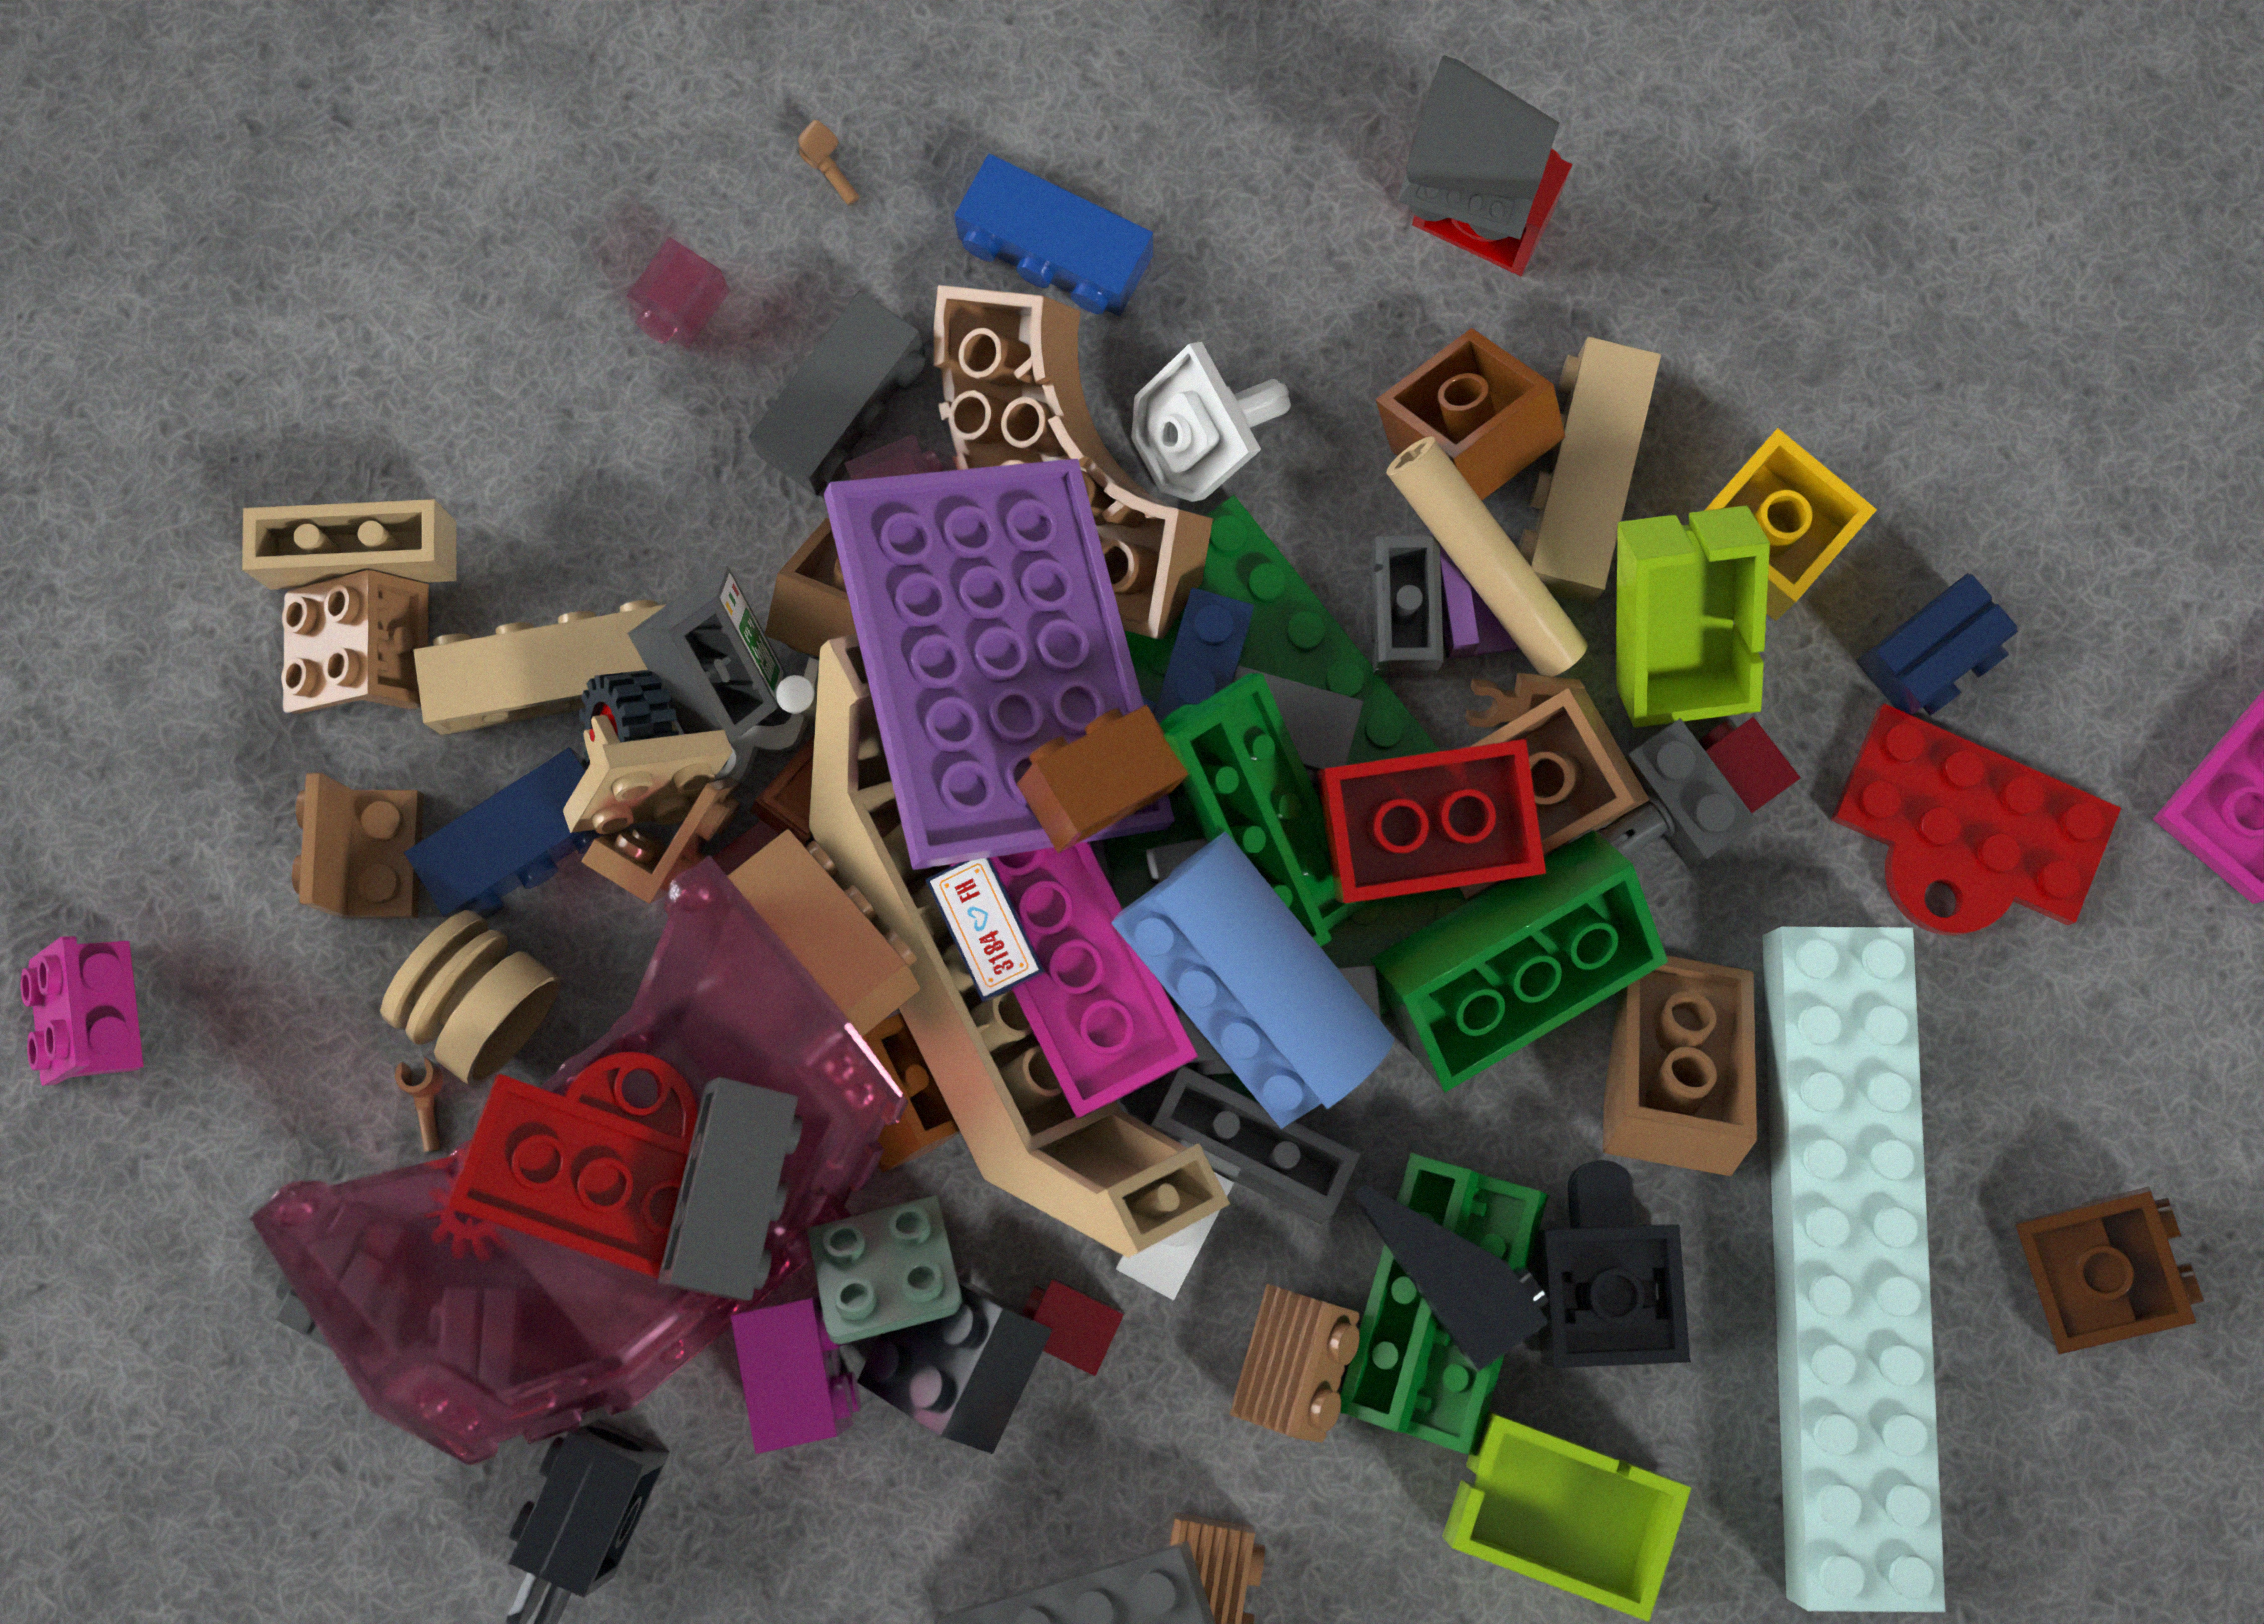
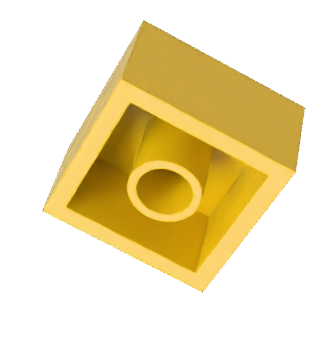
[1704,428,1877,621]

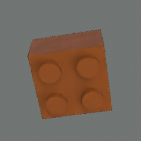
[1375,328,1565,501]

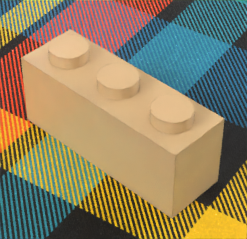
[242,499,456,590]

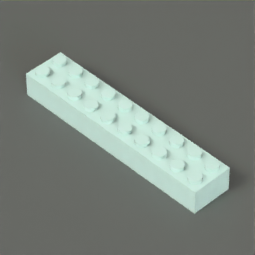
[1762,927,1945,1612]

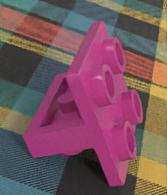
[20,936,144,1086]

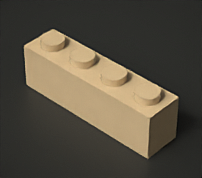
[1518,336,1661,605]
[413,600,666,735]

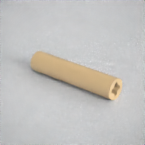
[1386,436,1588,677]

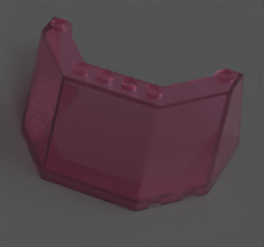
[249,855,909,1466]

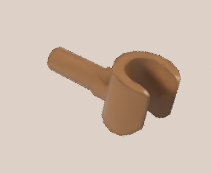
[798,120,860,206]
[395,1058,443,1152]

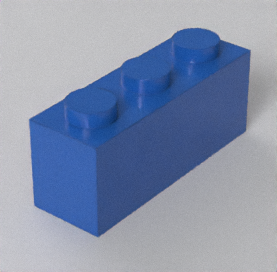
[954,153,1153,317]

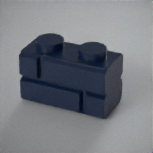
[1856,573,2018,716]

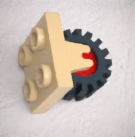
[563,670,733,834]

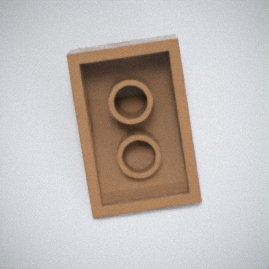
[1459,688,1649,899]
[1603,955,1757,1176]

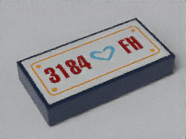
[926,857,1046,1002]

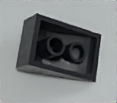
[1352,1184,1549,1372]

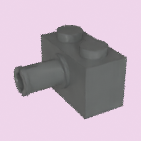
[1596,718,1759,870]

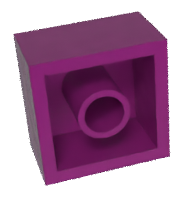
[730,1296,861,1454]

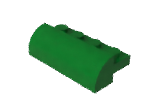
[1159,673,1365,947]
[1340,1153,1549,1456]

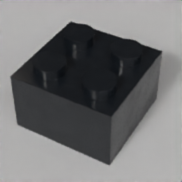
[856,1277,1053,1454]

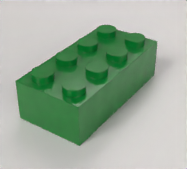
[1369,829,1668,1093]

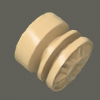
[380,910,561,1086]

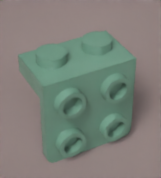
[807,1195,963,1344]

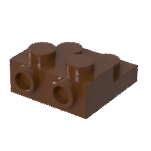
[2015,1186,2204,1354]

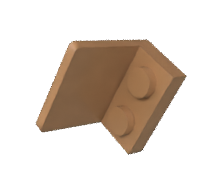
[281,569,428,714]
[292,773,424,919]
[581,777,741,904]

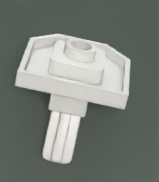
[1131,342,1291,502]

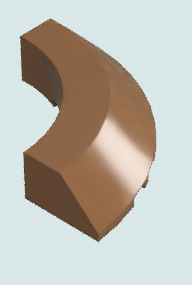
[934,285,1213,640]

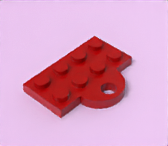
[1831,703,2121,936]
[445,1052,708,1295]

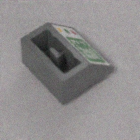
[627,566,787,744]

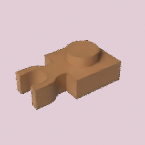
[1465,673,1585,727]

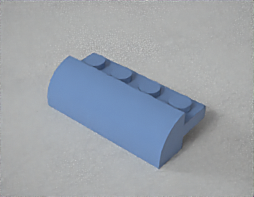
[1112,831,1395,1129]

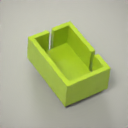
[1616,505,1770,728]
[1442,1410,1691,1622]

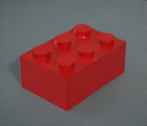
[1317,739,1546,903]

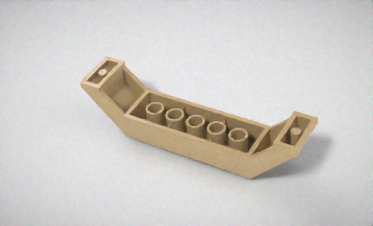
[809,633,1230,1258]

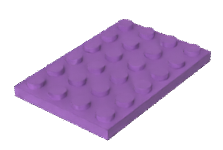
[824,458,1175,870]

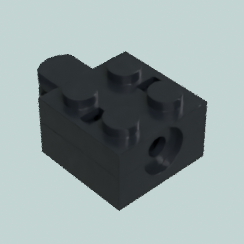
[1533,1160,1690,1368]
[506,1420,670,1624]

